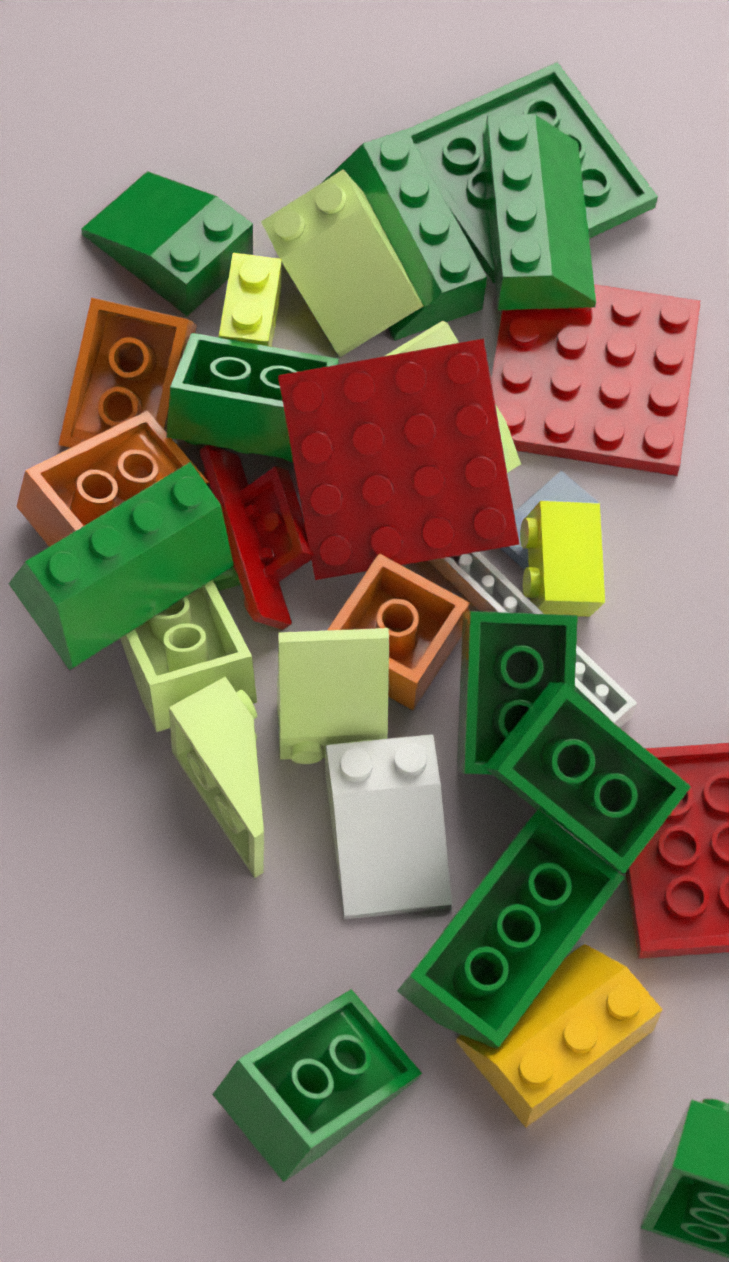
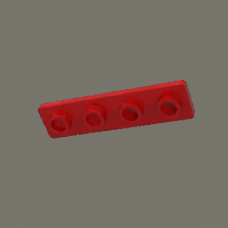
[200,445,315,630]

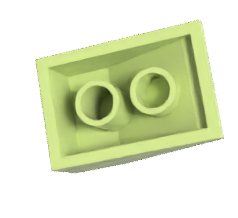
[261,170,423,357]
[120,580,257,732]
[277,628,389,764]
[169,676,264,878]

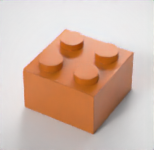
[327,554,470,710]

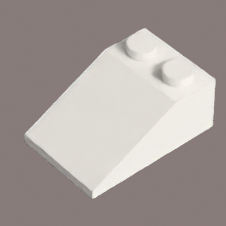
[325,734,452,920]

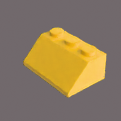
[456,944,663,1128]

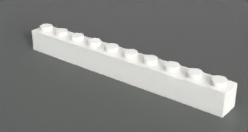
[429,552,637,728]

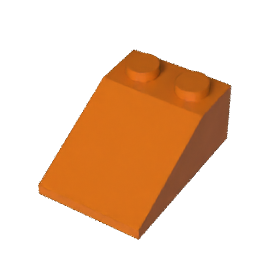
[58,297,197,448]
[16,411,209,547]

